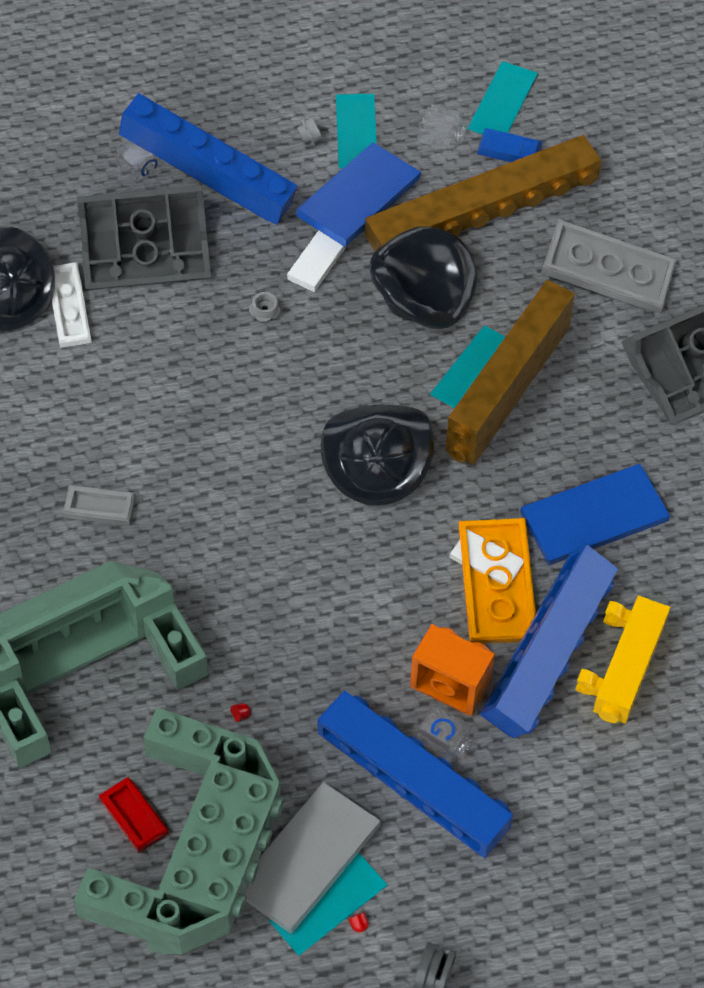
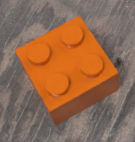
[410,624,495,717]

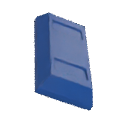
[477,128,543,162]

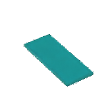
[467,61,538,135]
[336,94,377,169]
[430,325,506,408]
[269,853,388,956]

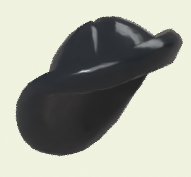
[370,226,477,329]
[0,227,55,331]
[321,404,434,505]

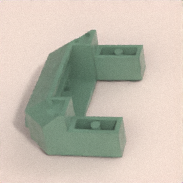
[0,561,208,769]
[73,707,284,955]

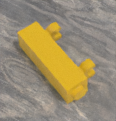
[575,595,670,724]

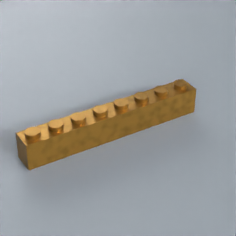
[364,134,602,252]

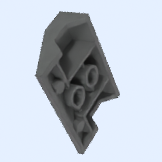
[77,185,211,290]
[622,305,704,425]

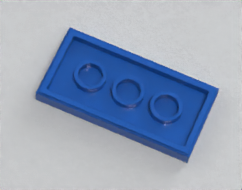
[297,142,421,247]
[520,464,670,566]

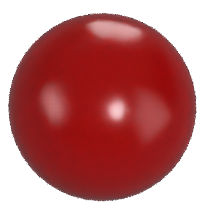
[230,703,251,722]
[348,911,369,932]

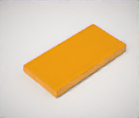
[458,518,536,644]

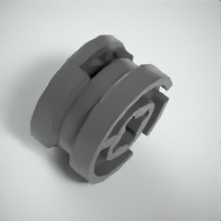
[413,942,457,988]

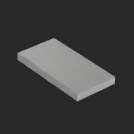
[541,219,676,313]
[245,782,381,934]

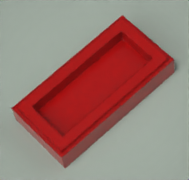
[98,776,169,853]

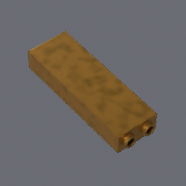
[445,279,575,465]

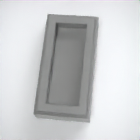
[63,485,135,526]

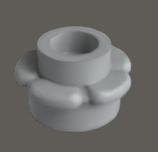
[297,117,323,146]
[249,292,280,322]

